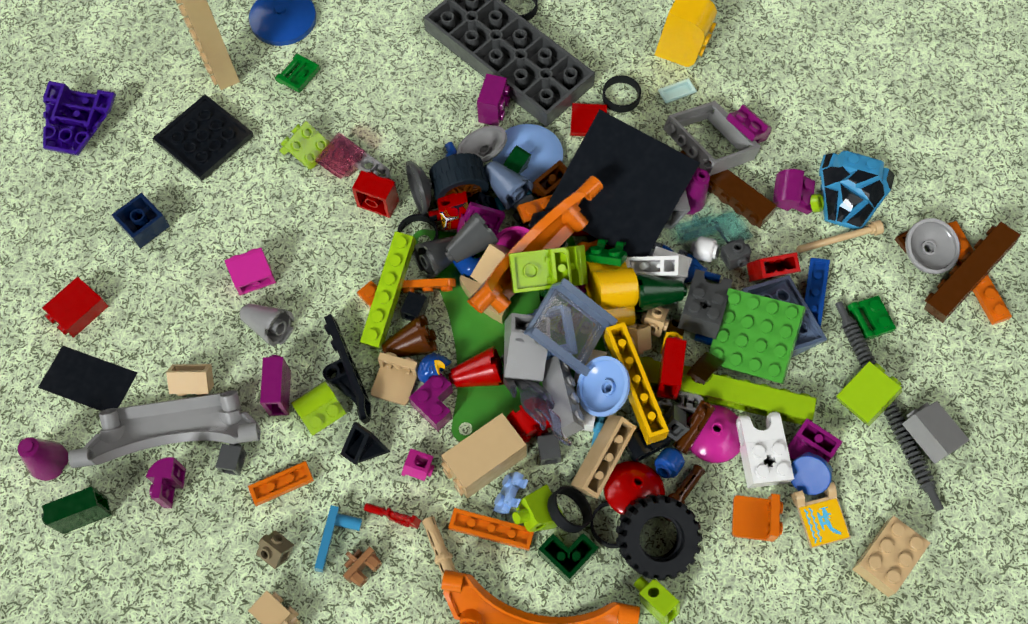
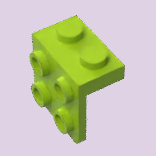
[279,121,332,170]

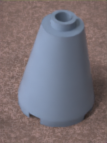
[484,161,533,210]

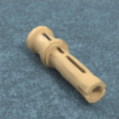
[422,516,459,580]

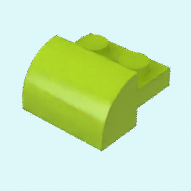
[291,381,346,436]

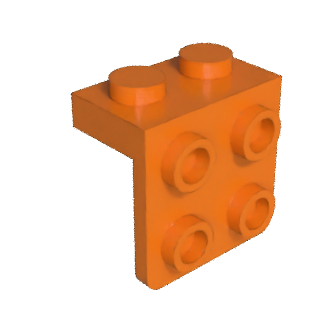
[732,494,783,542]

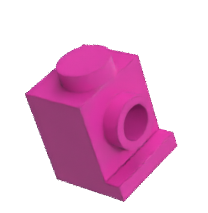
[401,448,435,481]

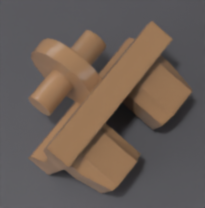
[343,546,382,588]

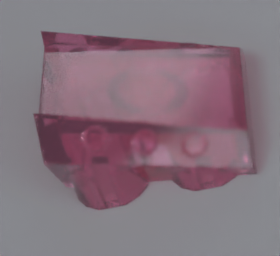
[315,132,365,179]

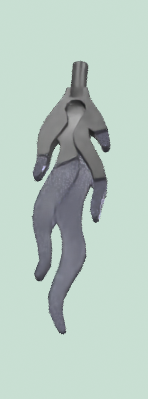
[500,355,572,446]

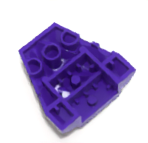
[43,81,116,156]

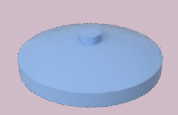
[492,124,563,183]

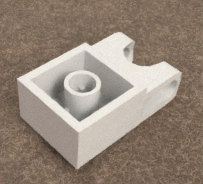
[736,412,794,488]

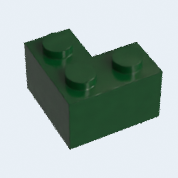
[538,533,599,584]

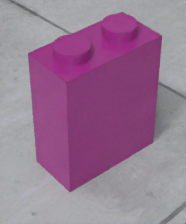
[260,355,291,416]

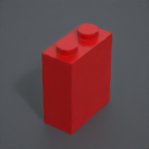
[747,252,801,282]
[42,276,109,338]
[656,337,687,400]

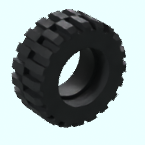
[616,494,702,580]

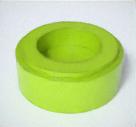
[810,194,824,213]

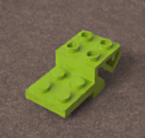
[508,245,588,293]

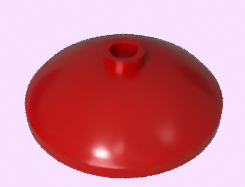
[603,461,665,515]

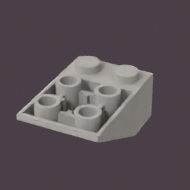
[504,313,550,382]

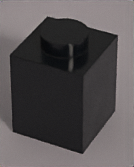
[400,291,428,321]

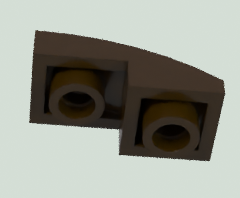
[687,352,724,385]

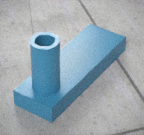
[314,505,362,573]

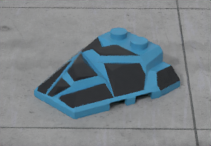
[819,151,895,230]

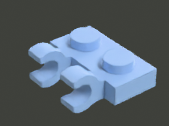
[493,472,529,514]

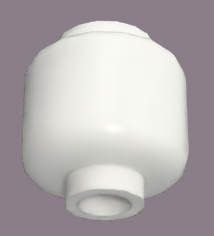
[690,236,720,262]

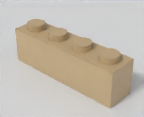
[571,415,636,499]

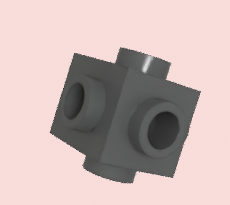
[720,238,752,271]

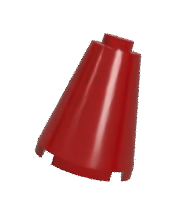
[448,346,504,387]

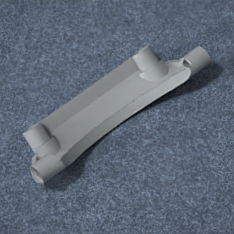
[68,390,261,468]

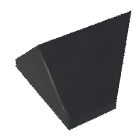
[340,422,391,465]

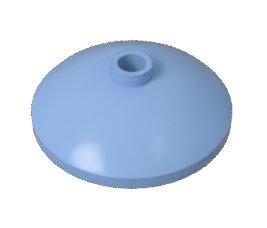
[577,356,630,417]

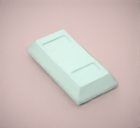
[658,78,697,104]

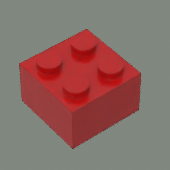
[352,170,399,218]

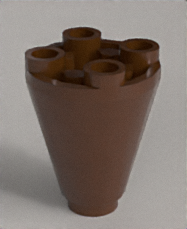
[382,314,438,357]

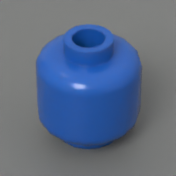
[654,448,685,478]

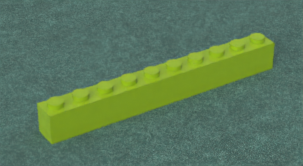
[639,356,817,425]

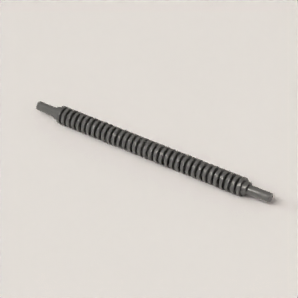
[835,301,944,512]

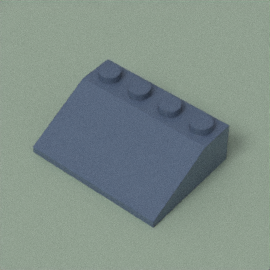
[741,275,827,358]

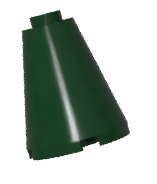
[634,273,687,312]

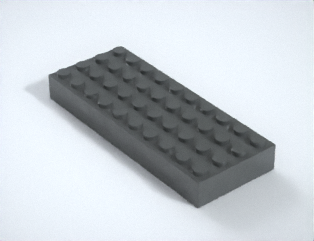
[423,0,595,127]

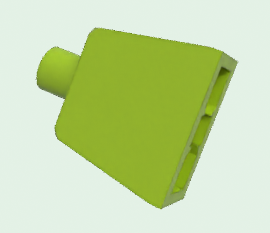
[512,484,564,532]
[633,576,680,624]

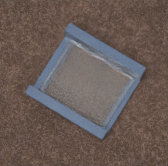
[524,278,618,376]

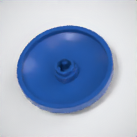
[249,0,316,46]

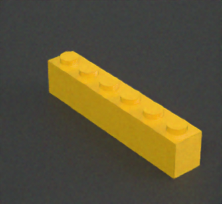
[604,322,669,445]

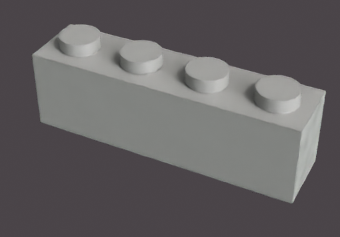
[542,356,585,439]

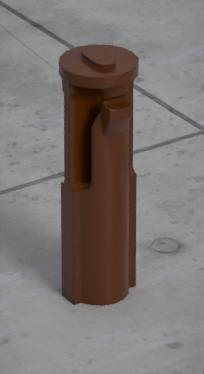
[673,400,716,455]

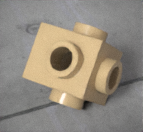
[640,307,670,337]

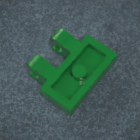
[585,239,627,266]

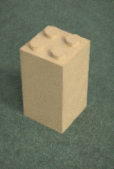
[441,413,527,499]

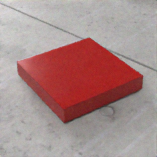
[570,103,607,136]

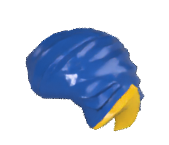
[417,352,452,383]

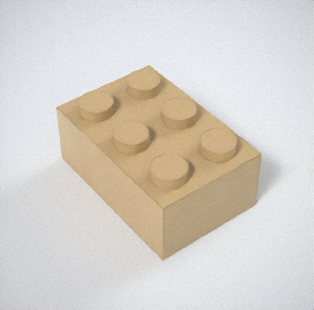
[852,516,930,597]

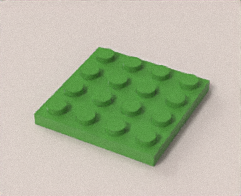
[709,288,806,384]

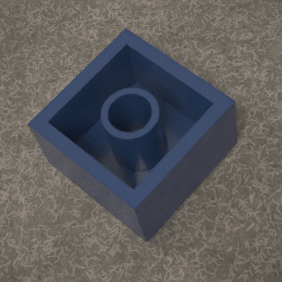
[112,192,170,249]

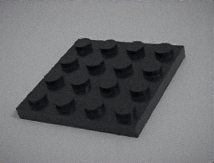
[152,94,254,181]

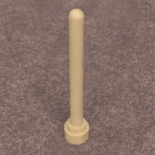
[796,220,884,253]

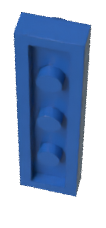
[804,258,830,328]

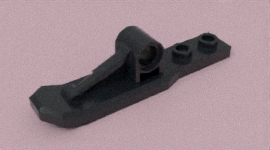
[323,314,371,424]

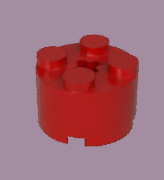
[506,399,552,443]

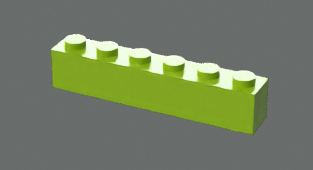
[360,231,416,350]

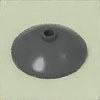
[406,160,433,215]

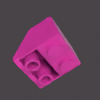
[224,248,276,296]

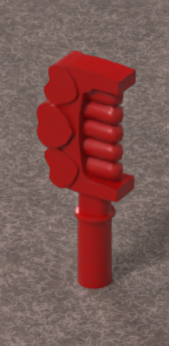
[364,503,421,529]

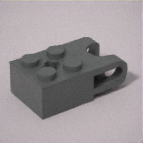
[678,269,733,339]

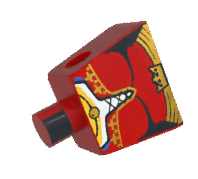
[428,191,469,230]

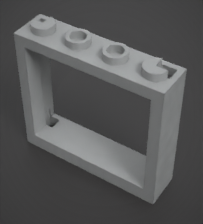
[663,101,761,176]

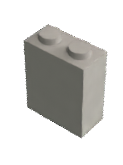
[902,401,970,464]

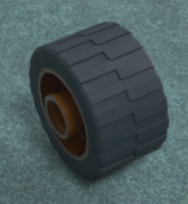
[429,153,489,203]

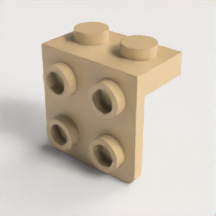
[371,352,418,406]

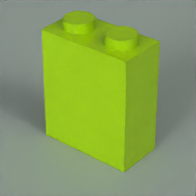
[836,361,902,427]

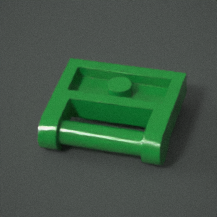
[275,54,320,93]
[847,295,896,340]

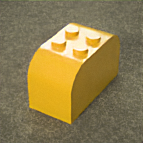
[654,0,717,67]

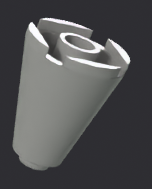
[240,303,294,347]

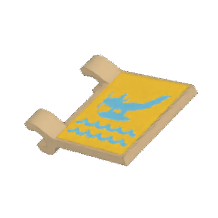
[791,482,851,549]

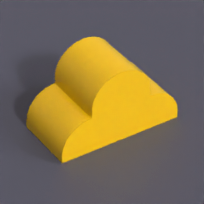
[585,261,639,334]

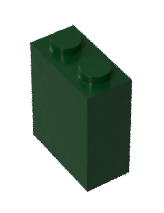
[41,486,112,534]

